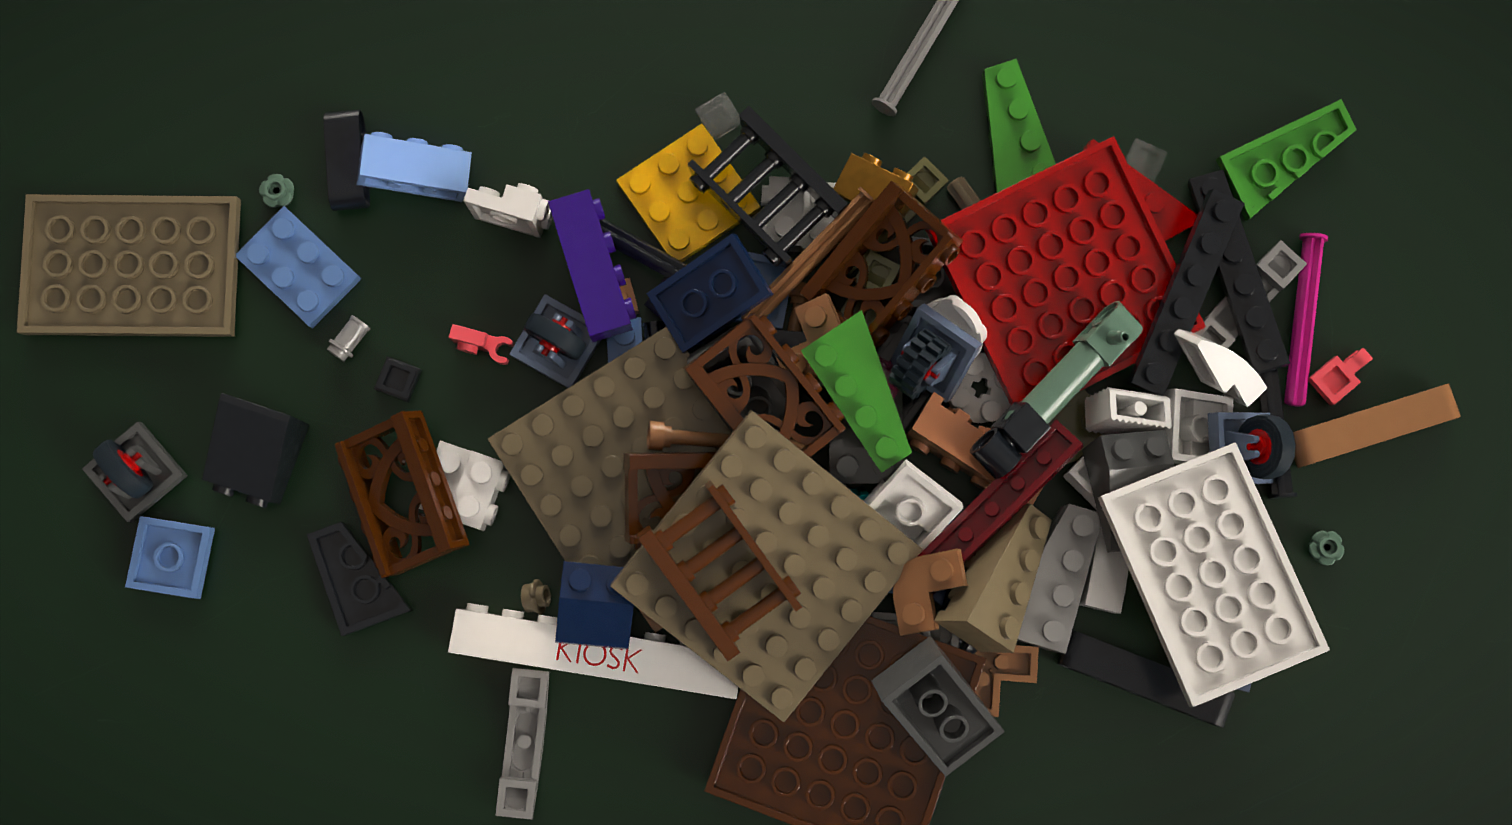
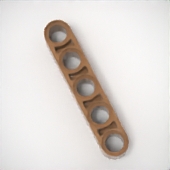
[1293,383,1461,468]

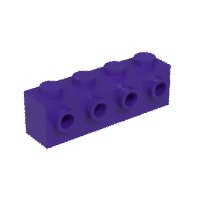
[548,189,637,343]

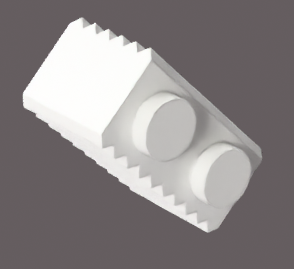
[1085,387,1172,435]

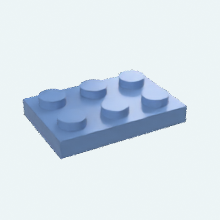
[236,206,361,329]

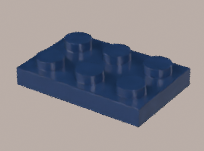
[646,233,773,353]

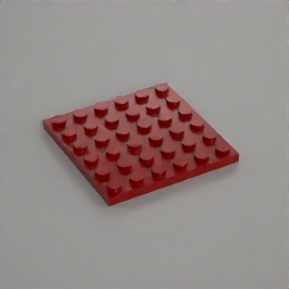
[925,136,1206,405]

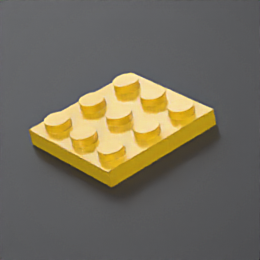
[616,123,761,262]

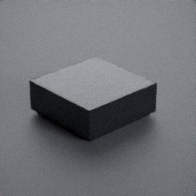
[374,356,422,403]

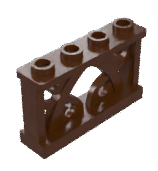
[800,181,964,349]
[683,313,846,457]
[335,411,470,578]
[623,452,716,550]

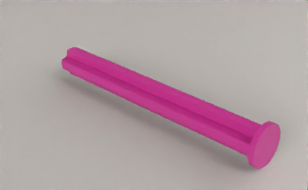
[1284,233,1328,407]

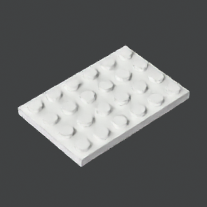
[1098,442,1330,707]

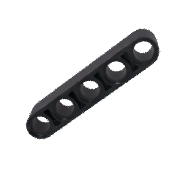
[1057,631,1235,728]

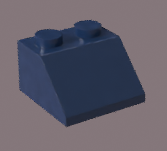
[555,561,634,650]

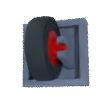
[509,294,601,388]
[1207,412,1296,484]

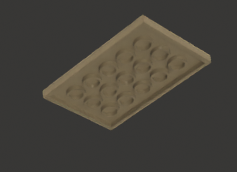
[17,194,241,337]

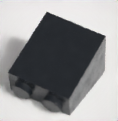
[202,393,309,508]

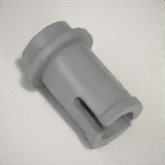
[327,315,370,362]

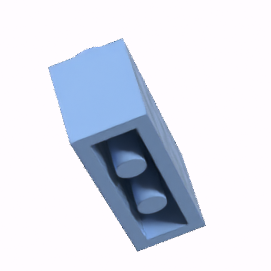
[357,132,472,202]

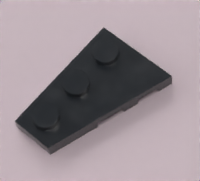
[307,522,413,636]

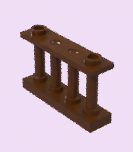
[637,481,802,661]

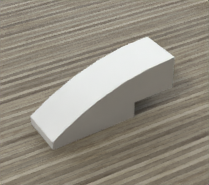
[1174,329,1267,407]
[1079,511,1129,614]

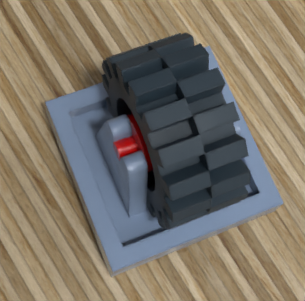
[888,303,982,403]

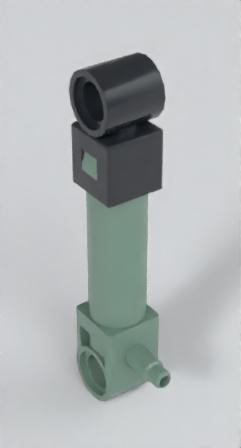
[970,301,1143,479]

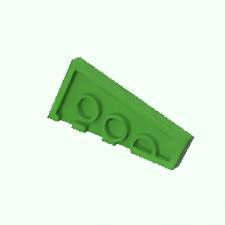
[982,59,1056,193]
[1215,99,1357,221]
[801,310,912,473]

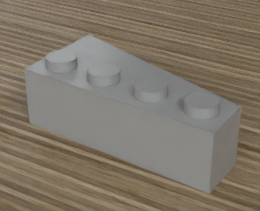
[1017,504,1101,654]

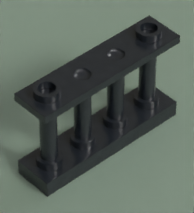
[688,106,848,269]

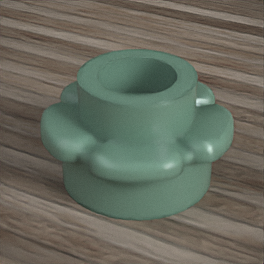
[259,174,294,208]
[1309,530,1345,565]

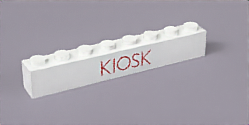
[448,603,738,699]

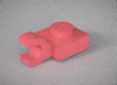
[449,324,514,365]
[1308,348,1373,406]

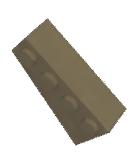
[934,504,1052,653]

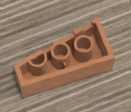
[906,392,1044,505]

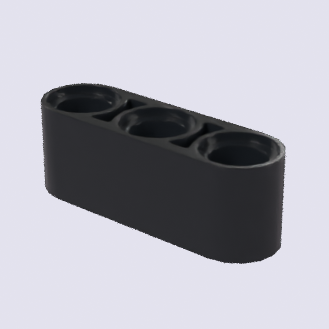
[323,110,370,211]

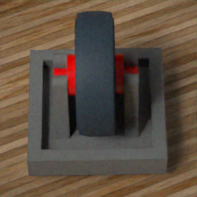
[82,422,188,523]

